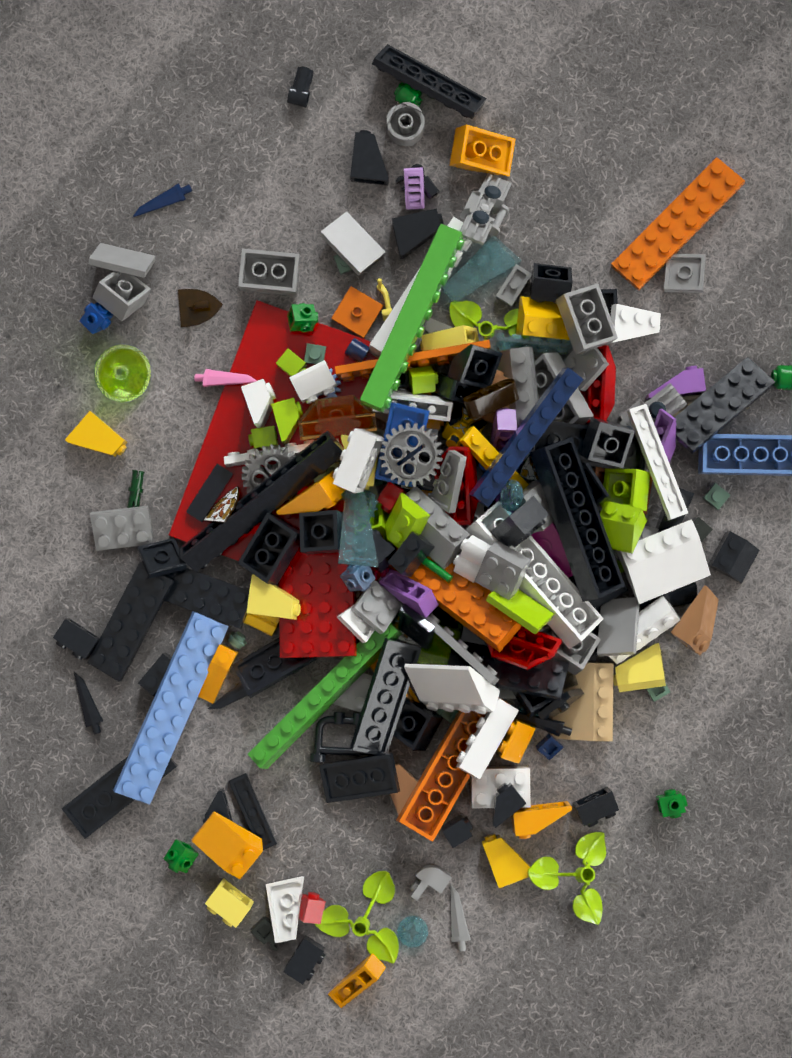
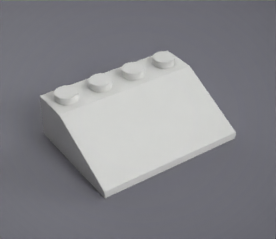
[616,519,711,605]
[404,664,500,714]

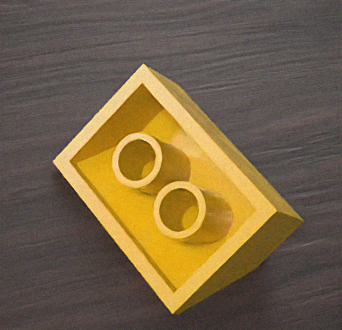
[516,296,570,340]

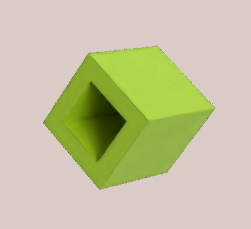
[276,349,307,377]
[408,366,438,395]
[248,426,278,450]

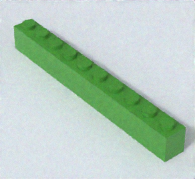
[360,224,465,413]
[248,621,403,769]

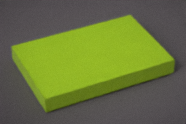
[486,590,555,634]

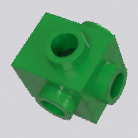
[287,303,318,332]
[656,789,687,819]
[164,839,199,873]

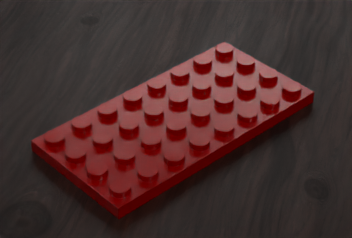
[278,500,357,658]

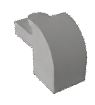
[410,864,452,901]

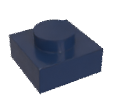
[536,733,564,760]

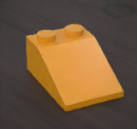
[450,124,515,177]
[276,471,346,515]
[511,801,572,839]
[192,811,263,879]

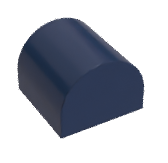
[345,338,369,363]

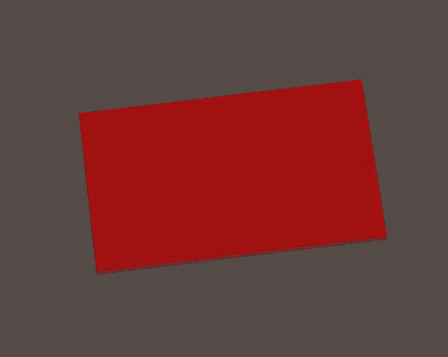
[169,300,379,561]

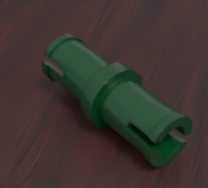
[127,470,145,508]

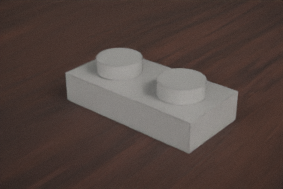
[496,264,532,307]

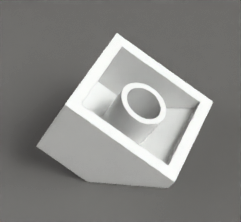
[289,360,337,404]

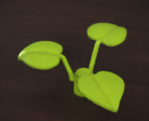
[450,301,529,340]
[528,832,606,925]
[315,871,399,964]

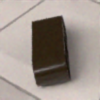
[463,379,519,419]

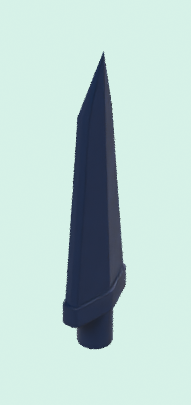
[133,184,192,217]

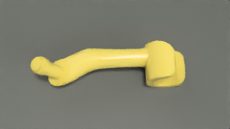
[377,278,392,321]

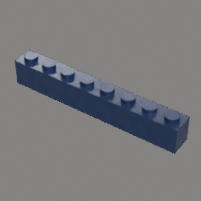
[469,367,584,507]

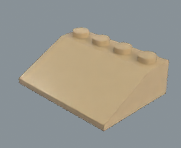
[552,662,614,741]

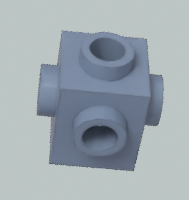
[340,562,376,592]

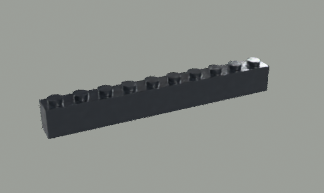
[179,430,344,572]

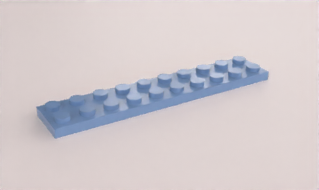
[113,611,229,805]

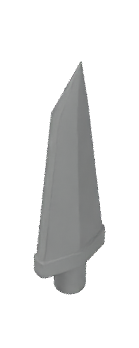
[450,883,471,952]

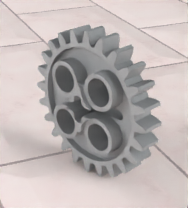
[379,423,444,487]
[242,444,297,501]

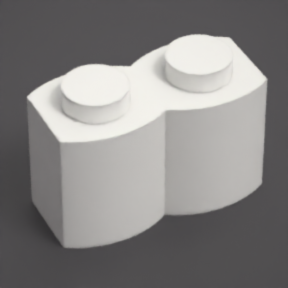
[453,535,491,583]

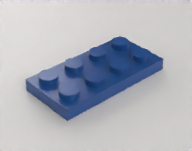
[375,402,430,487]

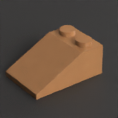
[671,585,719,656]

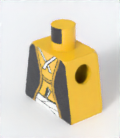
[442,404,487,447]

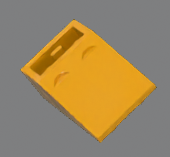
[497,718,536,764]

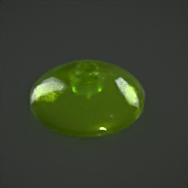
[94,344,151,402]

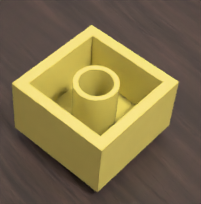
[205,878,254,928]

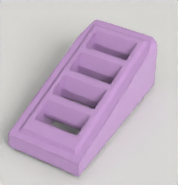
[404,167,425,210]

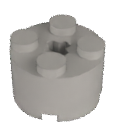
[386,102,425,146]

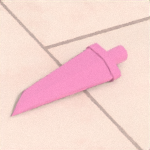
[194,369,256,387]

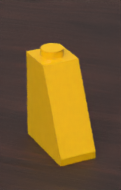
[65,411,128,457]
[482,834,531,888]

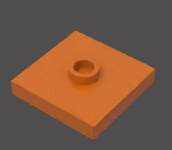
[331,286,383,338]

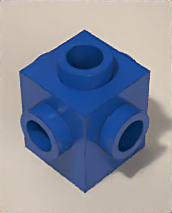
[79,302,113,334]

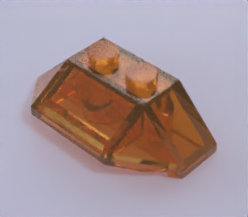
[298,395,377,440]

